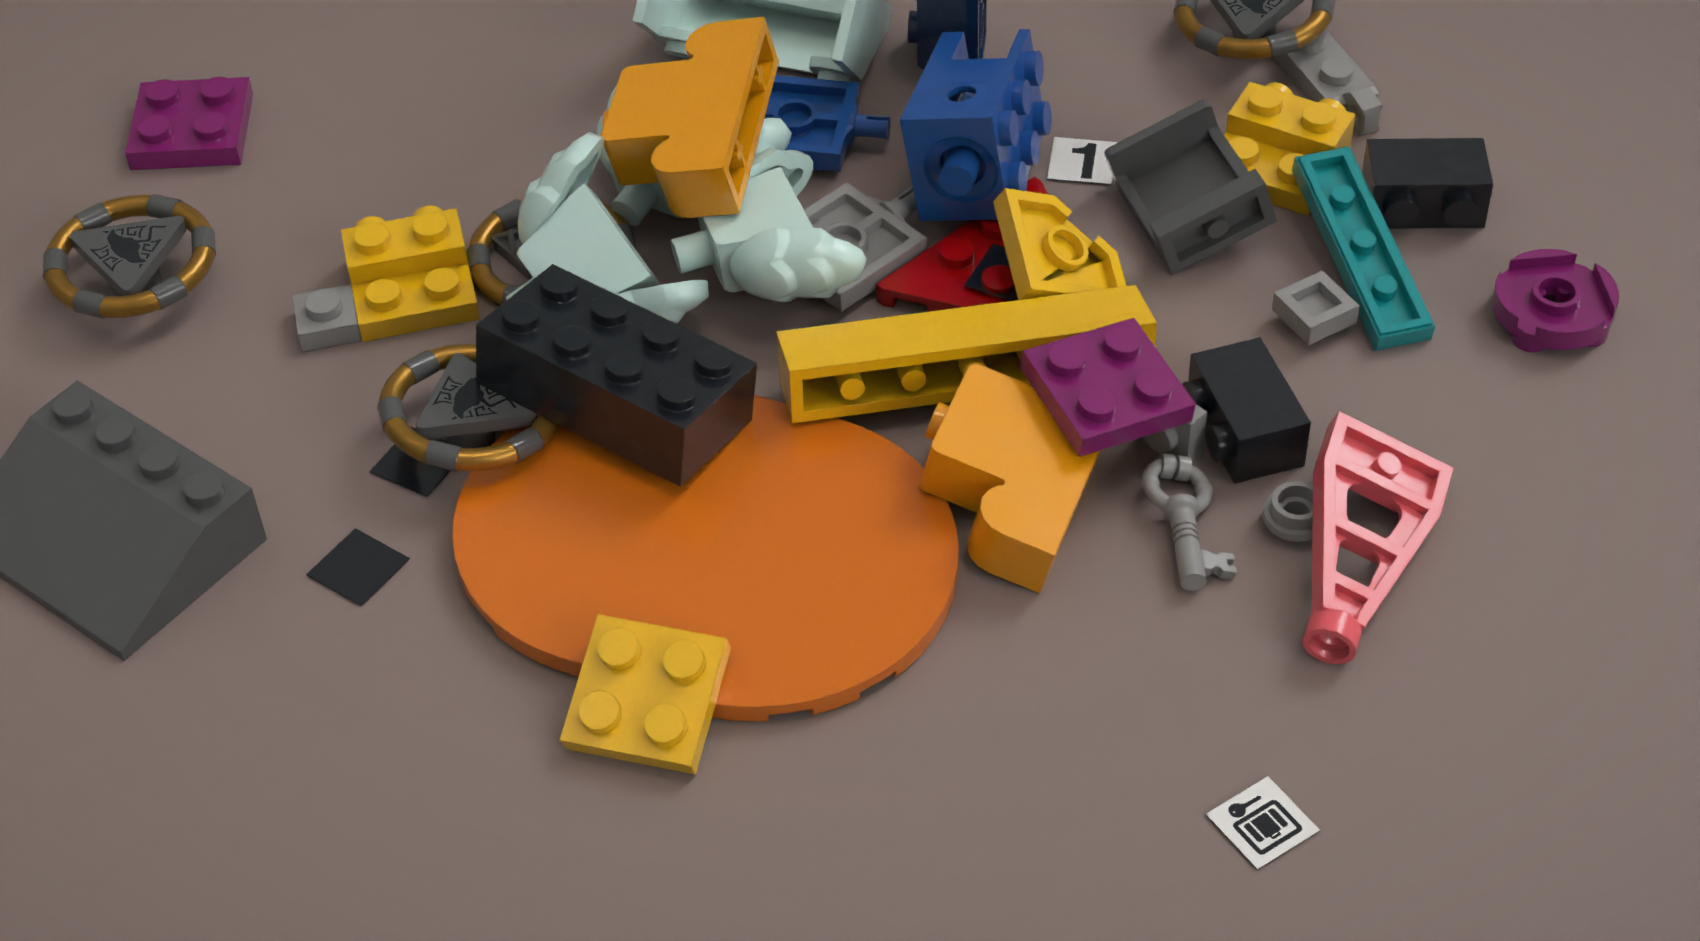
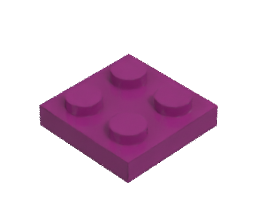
[125,77,253,170]
[1020,318,1196,457]

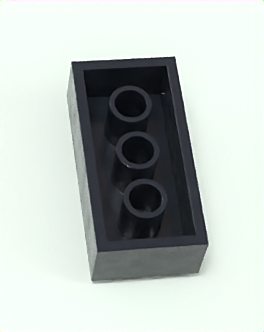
[476,264,757,487]

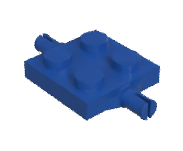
[764,75,891,172]

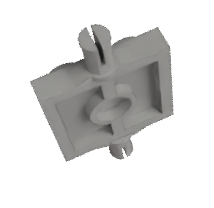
[772,182,927,312]

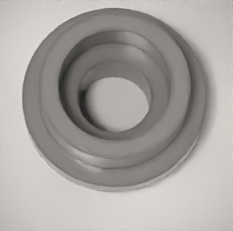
[1263,481,1313,542]

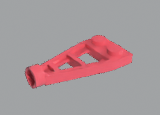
[1302,411,1453,664]

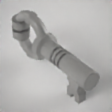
[1141,453,1237,591]

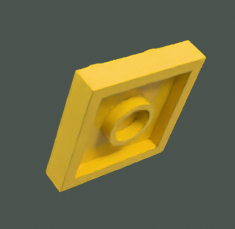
[560,614,731,775]

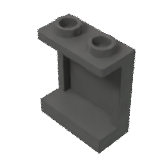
[1104,99,1277,275]

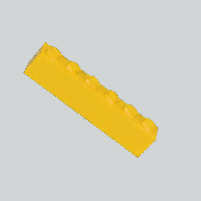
[776,285,1157,424]

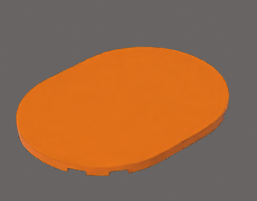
[452,395,959,722]

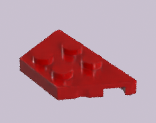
[876,176,1049,312]

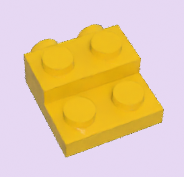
[1224,82,1355,216]
[341,205,480,342]

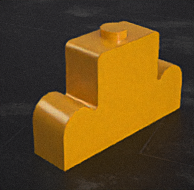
[601,16,779,218]
[919,364,1101,594]

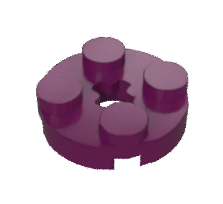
[1492,249,1619,353]

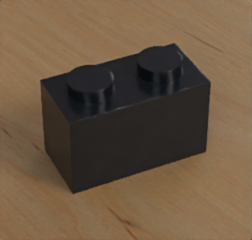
[1362,138,1493,229]
[1182,337,1311,484]

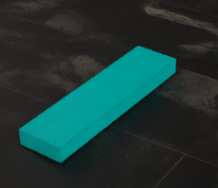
[1292,146,1436,351]

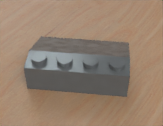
[0,380,267,661]

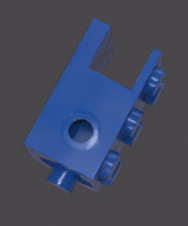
[900,29,1052,221]

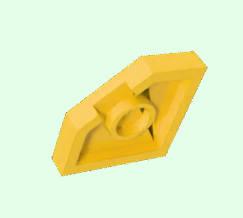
[993,188,1127,300]

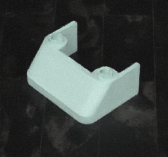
[632,0,893,82]

